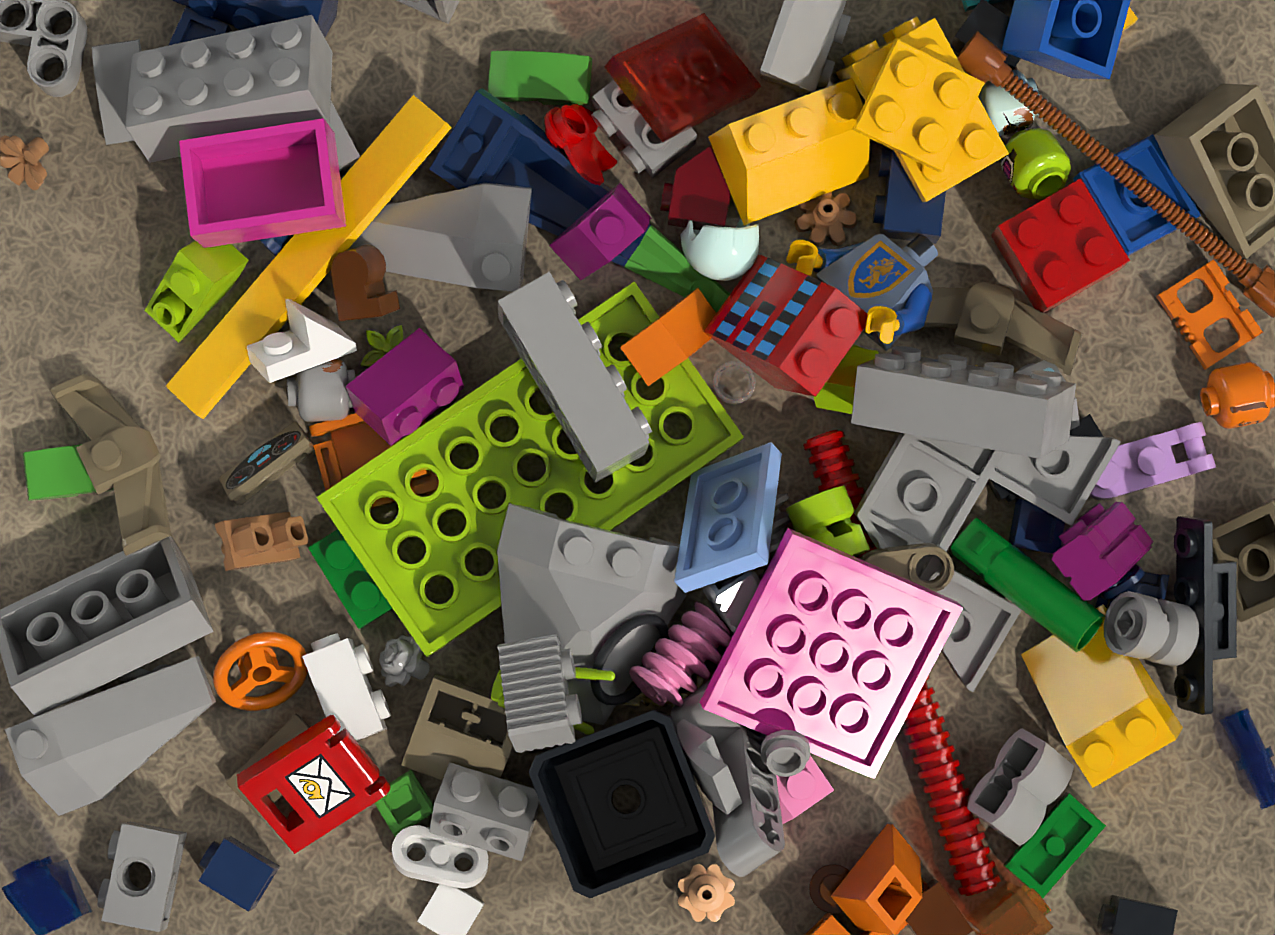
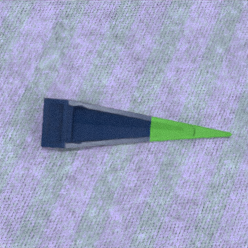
[429,88,730,313]

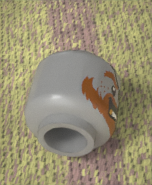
[287,359,355,422]

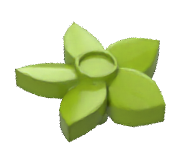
[361,325,404,368]

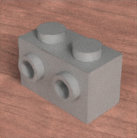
[591,62,697,179]
[429,762,540,861]

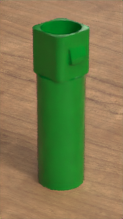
[951,517,1105,652]

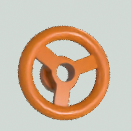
[213,632,308,711]

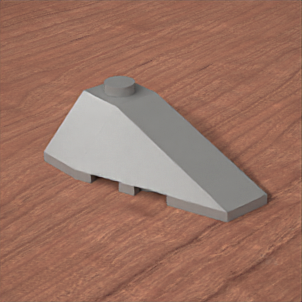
[348,183,532,292]
[5,656,216,816]

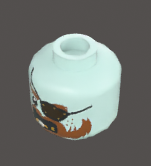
[978,70,1039,136]

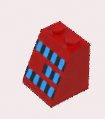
[703,255,868,397]

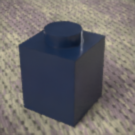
[198,836,280,912]

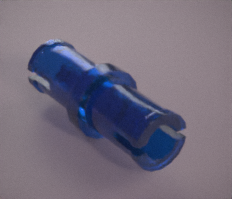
[1219,708,1275,809]

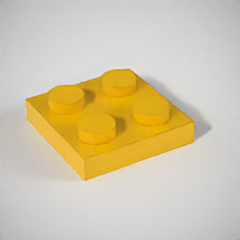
[852,39,985,172]

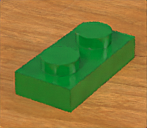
[308,529,393,630]
[1003,793,1106,899]

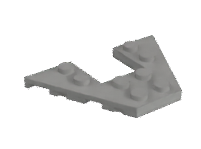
[854,433,1121,692]

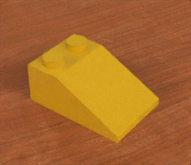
[1021,604,1183,788]

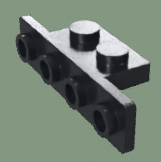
[1174,516,1237,715]

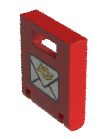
[237,715,391,854]

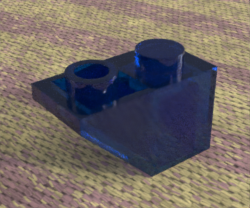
[2,856,93,935]

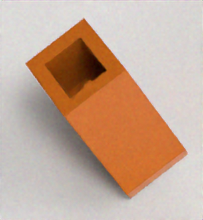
[831,824,922,935]

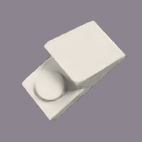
[247,298,357,383]

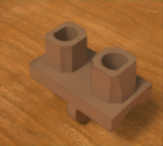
[215,511,308,571]

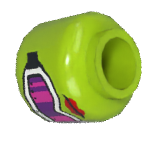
[1000,128,1071,200]

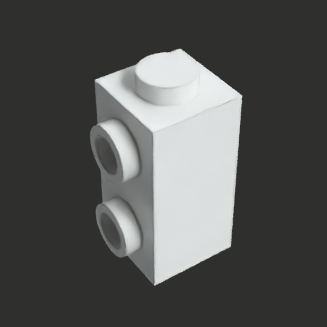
[302,633,391,741]

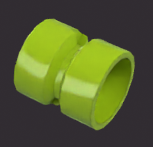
[786,486,870,557]

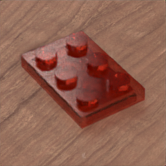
[604,13,761,143]

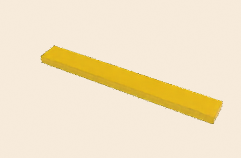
[166,95,452,419]

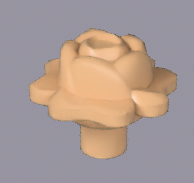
[678,864,735,922]

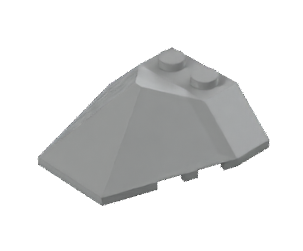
[497,503,687,725]

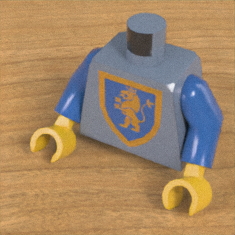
[786,234,938,351]

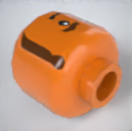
[1200,362,1275,429]

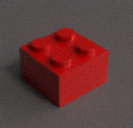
[991,178,1130,313]

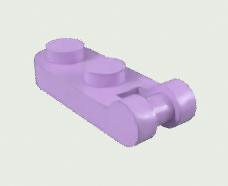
[1089,422,1216,500]

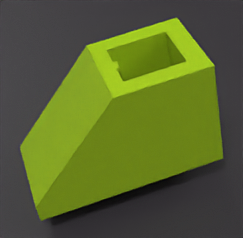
[144,241,249,343]

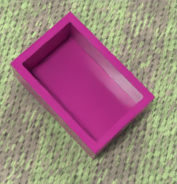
[179,118,346,248]

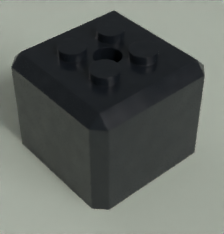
[529,709,716,898]

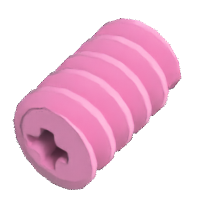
[629,602,732,707]

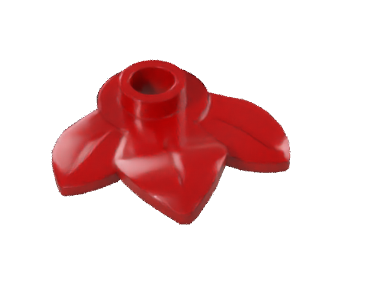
[544,104,618,185]

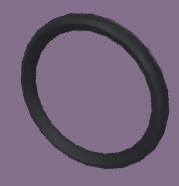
[590,614,670,705]

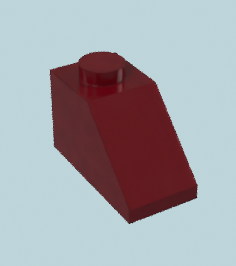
[660,145,731,230]

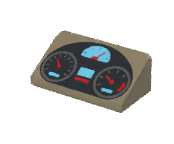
[220,422,315,505]

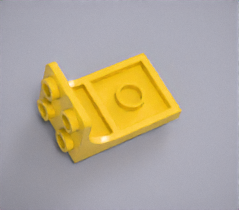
[835,16,1009,202]

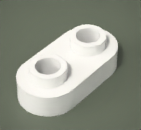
[392,825,488,888]

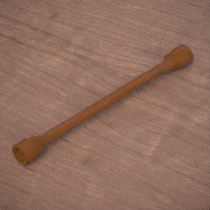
[956,31,1275,318]

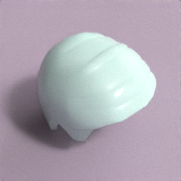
[681,219,759,281]

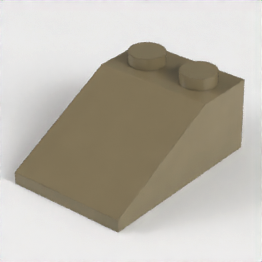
[1154,84,1275,259]

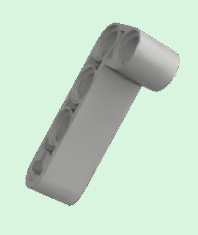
[0,0,87,97]
[671,680,785,877]

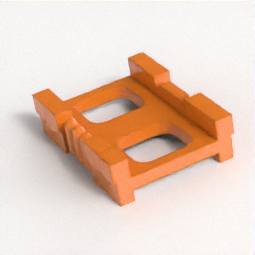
[1156,259,1263,370]

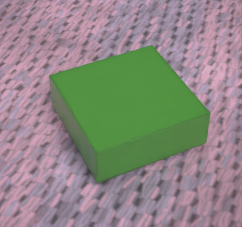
[374,769,434,837]

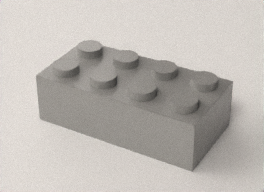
[125,15,333,163]
[498,272,652,483]
[851,346,1076,459]
[0,536,214,717]

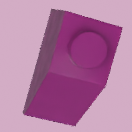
[549,183,652,280]

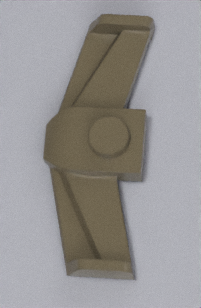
[923,282,1083,375]
[50,374,171,556]

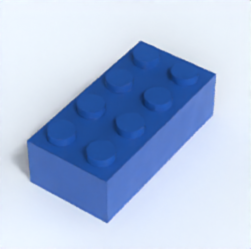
[1001,0,1131,79]

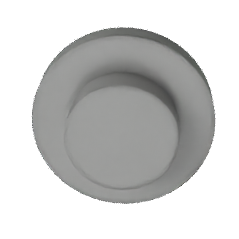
[760,730,810,777]

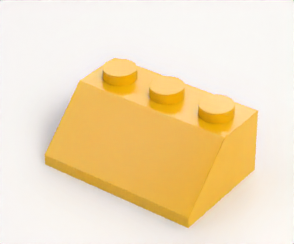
[708,78,870,226]

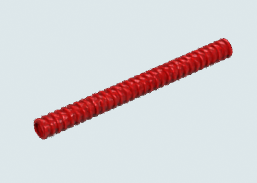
[803,429,1001,896]

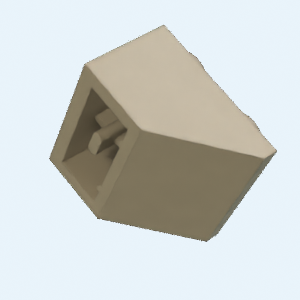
[401,674,513,780]

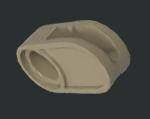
[859,543,954,592]

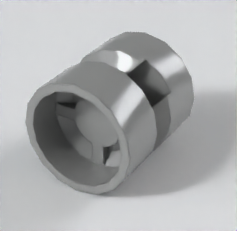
[1104,591,1199,667]

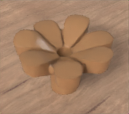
[0,135,49,190]
[795,192,857,247]

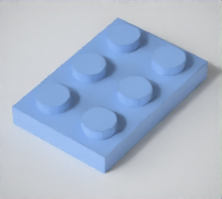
[674,442,782,593]

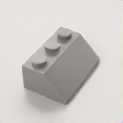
[760,0,851,95]

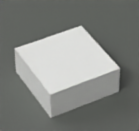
[417,884,485,935]

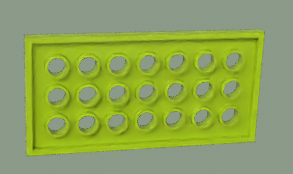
[316,281,744,658]

